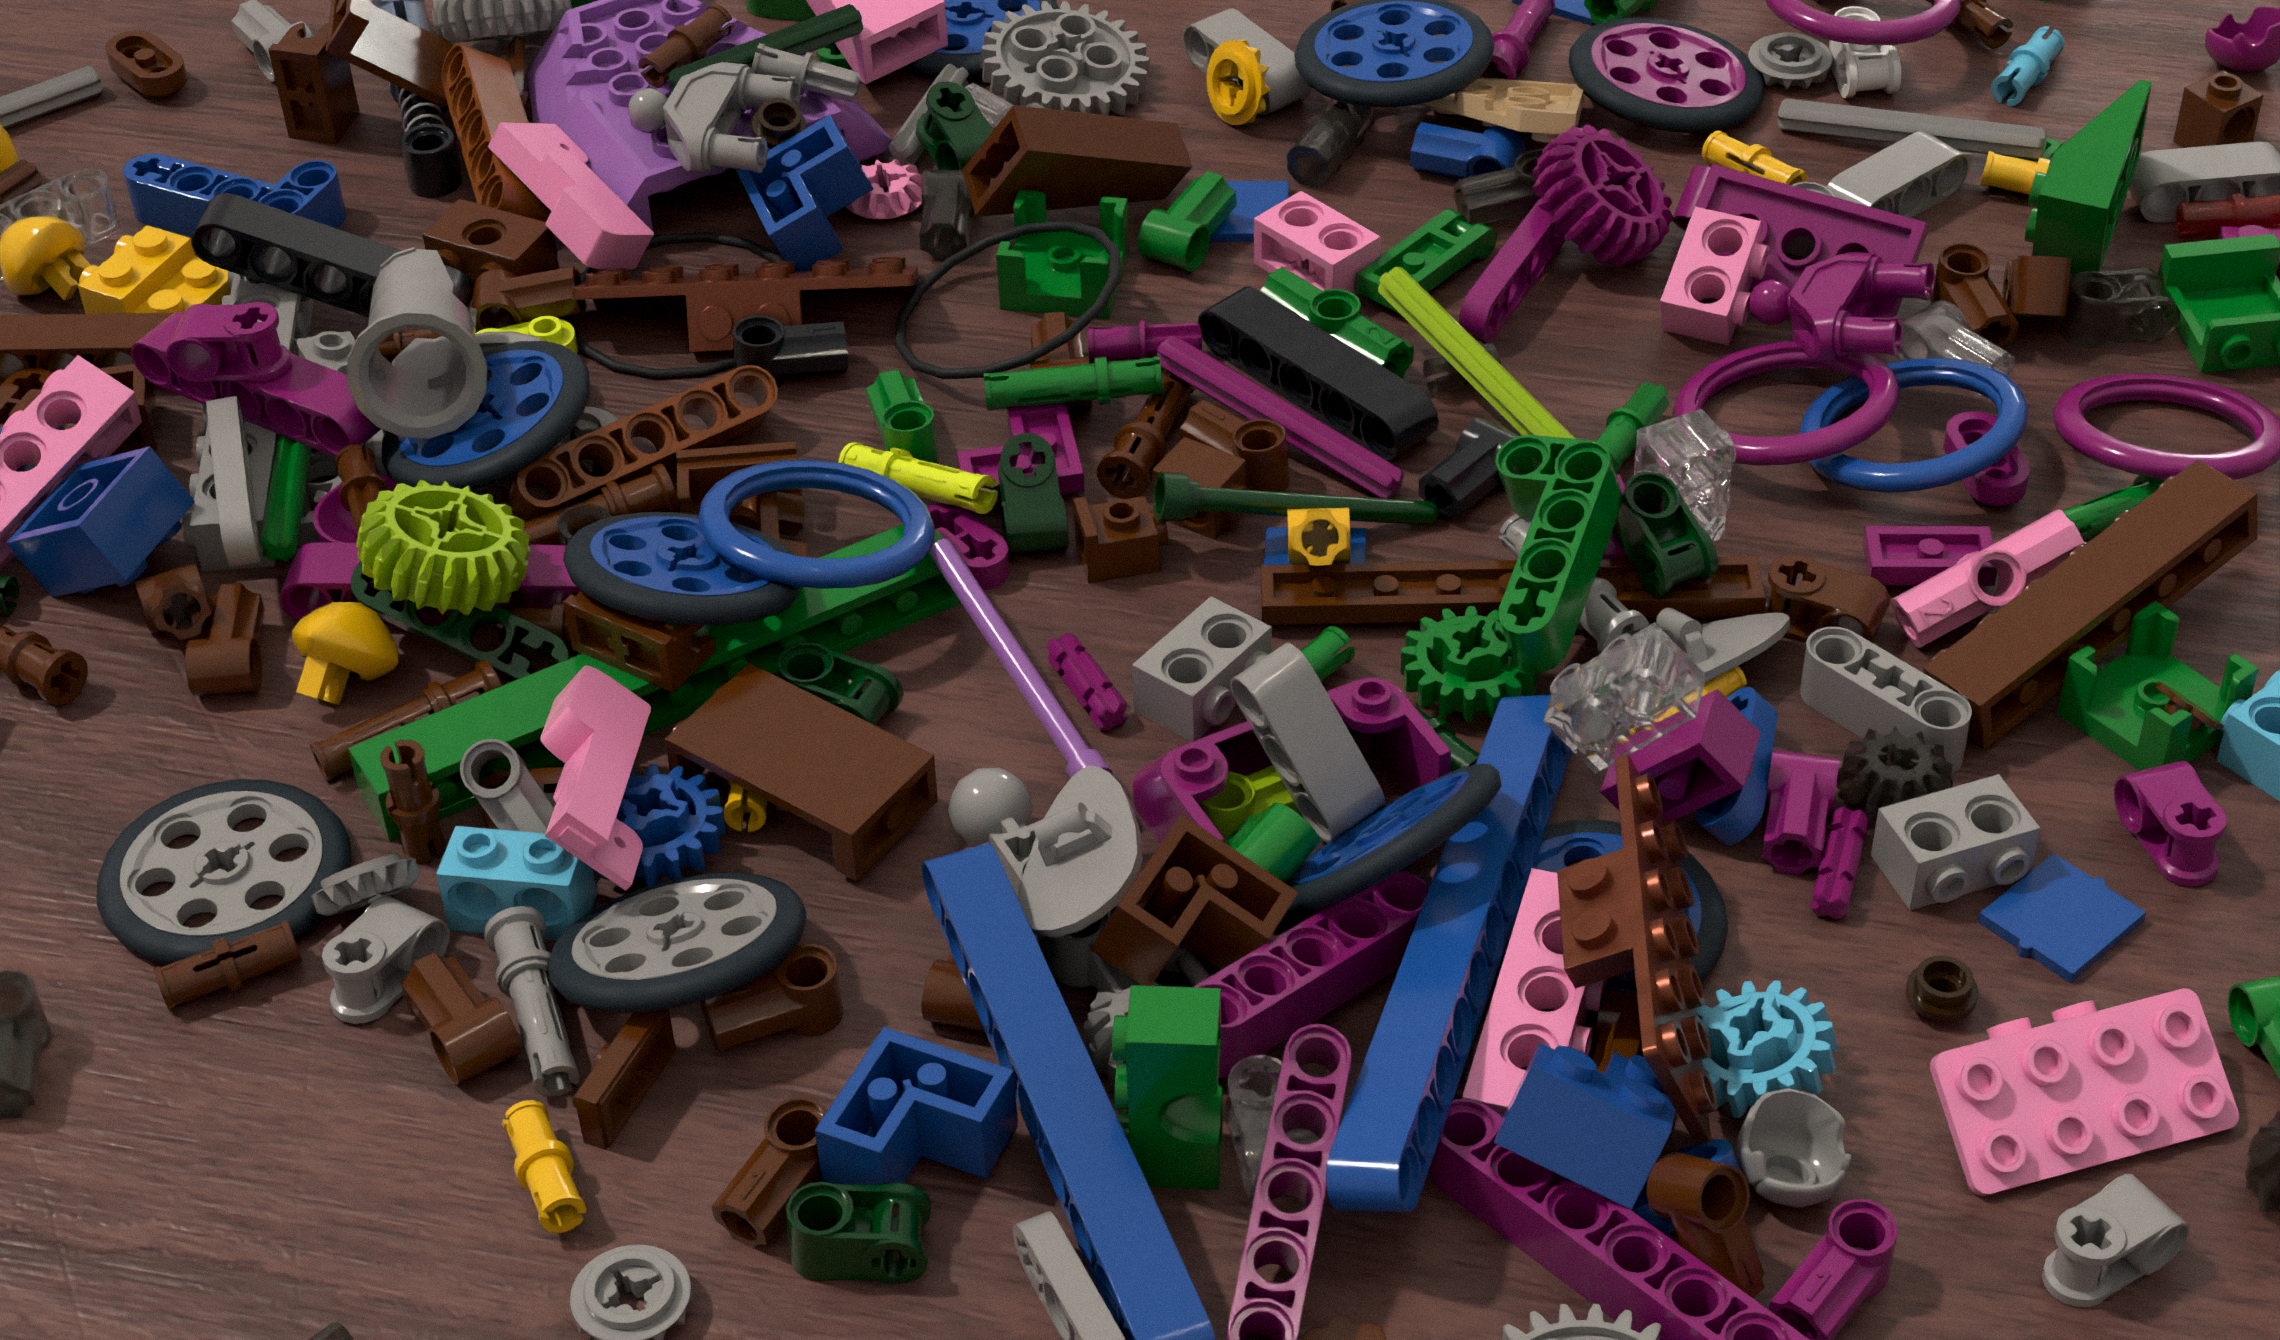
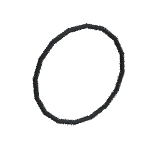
[895,220,1120,380]
[564,232,785,380]

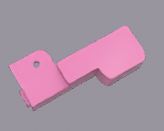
[488,122,654,270]
[540,665,651,891]

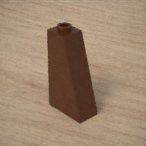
[962,105,1192,216]

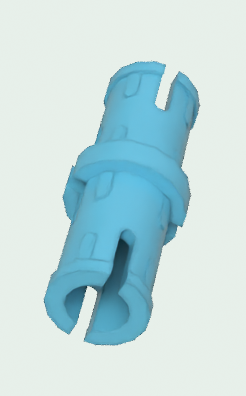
[1991,26,2065,106]

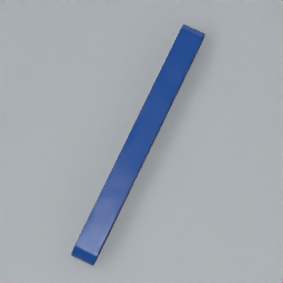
[1326,694,1577,1213]

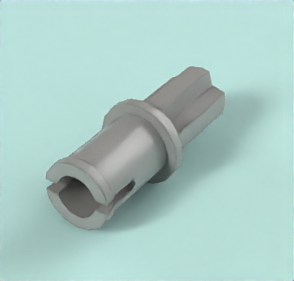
[752,43,860,102]

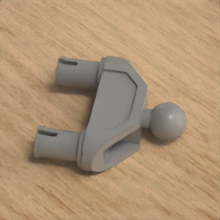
[628,62,801,174]

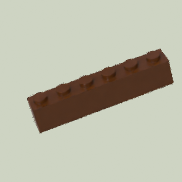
[1923,459,2258,750]

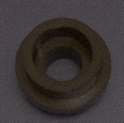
[752,98,806,149]
[1906,956,1978,1022]

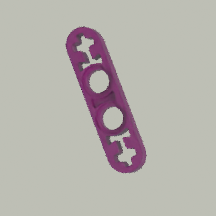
[1458,198,1565,343]

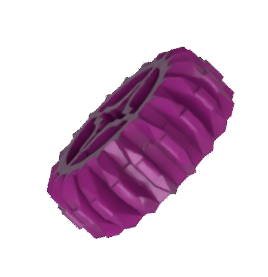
[1532,124,1674,267]

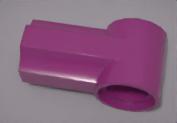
[1761,749,1840,876]
[1769,1199,1898,1340]

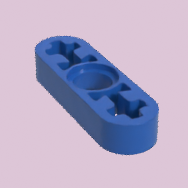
[1696,687,1778,845]

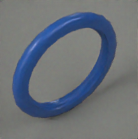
[1799,357,2029,493]
[698,460,935,589]

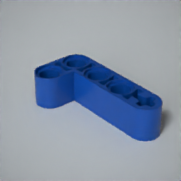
[123,153,346,237]

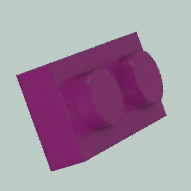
[1862,526,1998,586]

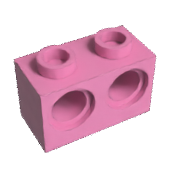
[1254,191,1381,296]
[1660,207,1770,346]

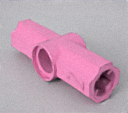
[1891,509,2084,648]

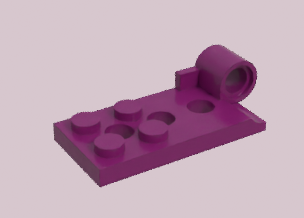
[1673,164,1929,318]

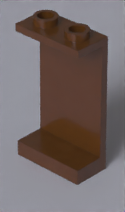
[326,0,529,110]
[665,663,938,881]

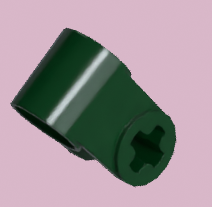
[915,81,994,187]
[998,433,1069,556]
[1612,471,1719,597]
[777,642,904,726]
[786,1182,932,1284]

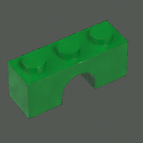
[1112,985,1223,1190]

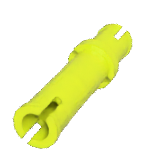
[838,442,998,514]

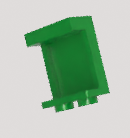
[2154,234,2280,373]

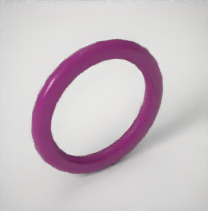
[1766,0,1961,45]
[1672,341,1900,466]
[2053,374,2280,480]

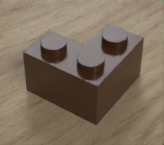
[1090,814,1299,986]

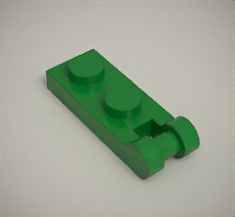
[1356,209,1497,313]

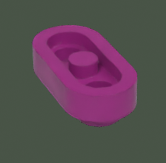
[1943,411,2030,507]

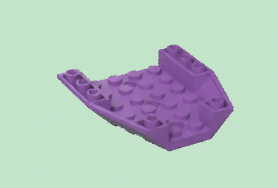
[527,0,893,231]

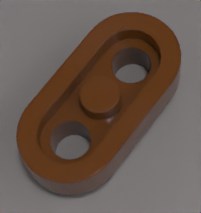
[105,30,188,99]

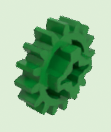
[1400,606,1539,722]

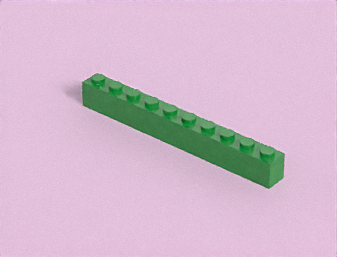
[348,524,961,841]

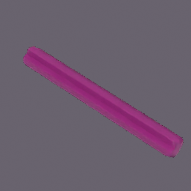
[1157,336,1404,499]

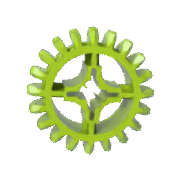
[356,480,530,615]

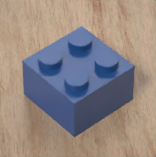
[6,446,195,598]

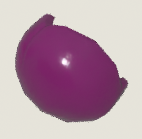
[2205,6,2280,72]

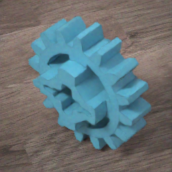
[1696,980,1838,1118]

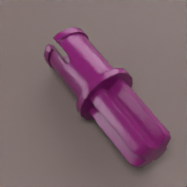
[1088,319,1203,363]

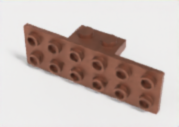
[572,257,919,352]
[1557,754,1718,1145]

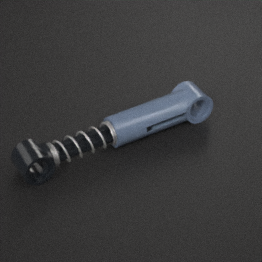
[372,0,462,198]

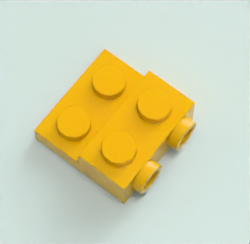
[77,225,231,314]

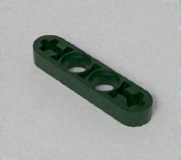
[351,561,572,682]

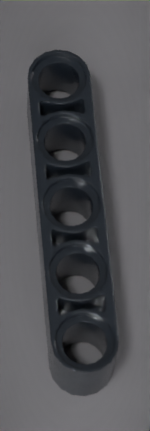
[191,193,474,317]
[1198,286,1439,460]

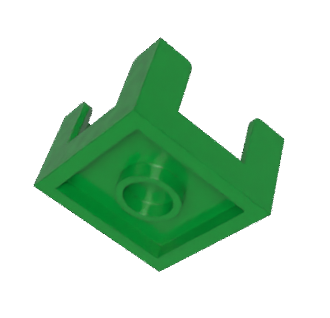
[996,190,1129,319]
[2057,601,2259,771]

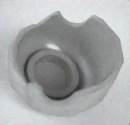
[1736,1088,1852,1208]

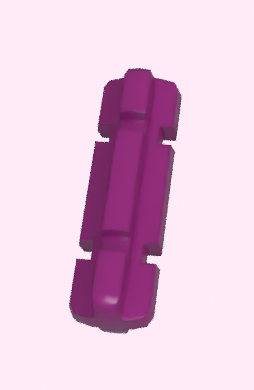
[1047,632,1128,731]
[1811,806,1869,920]

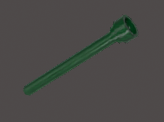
[1153,472,1440,526]

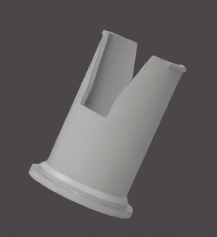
[347,247,487,439]

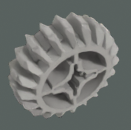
[432,0,572,43]

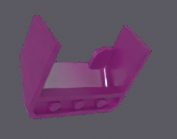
[1133,677,1451,845]

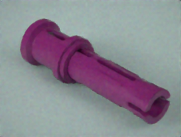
[1480,0,1556,80]

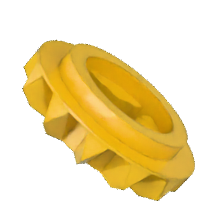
[1206,40,1271,125]

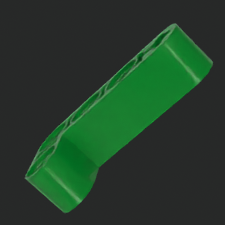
[1495,435,1623,673]

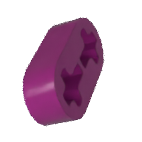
[927,503,1010,590]

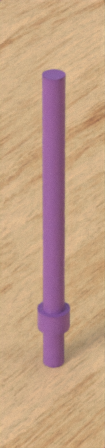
[929,539,1113,778]

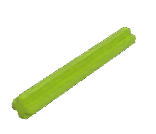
[1378,267,1576,439]

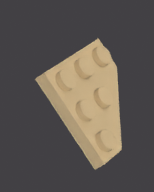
[1422,77,1584,143]

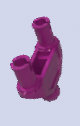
[1749,252,1935,360]

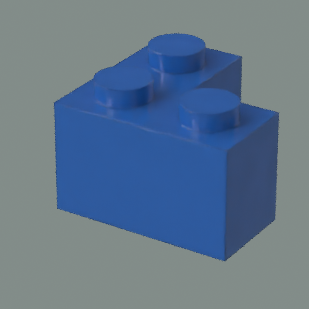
[736,115,874,271]
[815,1027,1018,1185]
[1494,1043,1676,1210]

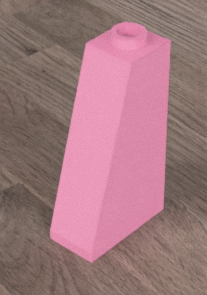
[806,0,948,84]

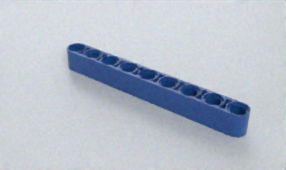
[921,842,1216,1340]

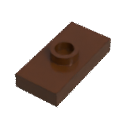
[574,1009,676,1150]

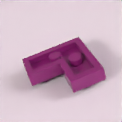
[957,403,1085,505]

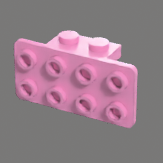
[1930,988,2239,1196]

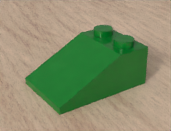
[2025,79,2152,280]

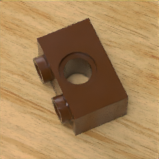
[422,199,560,285]

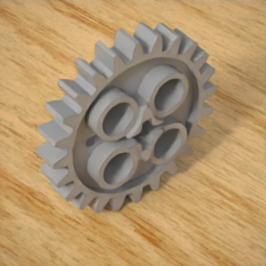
[980,1,1149,115]

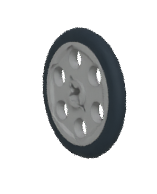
[97,779,351,965]
[548,873,807,1013]

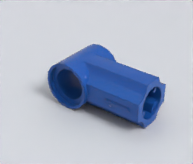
[1410,122,1526,196]

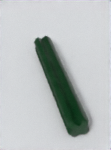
[668,4,863,91]

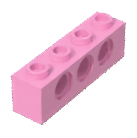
[0,355,142,571]
[1462,868,1609,1117]

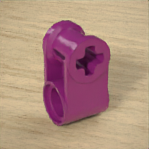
[165,302,292,382]
[2114,760,2227,887]

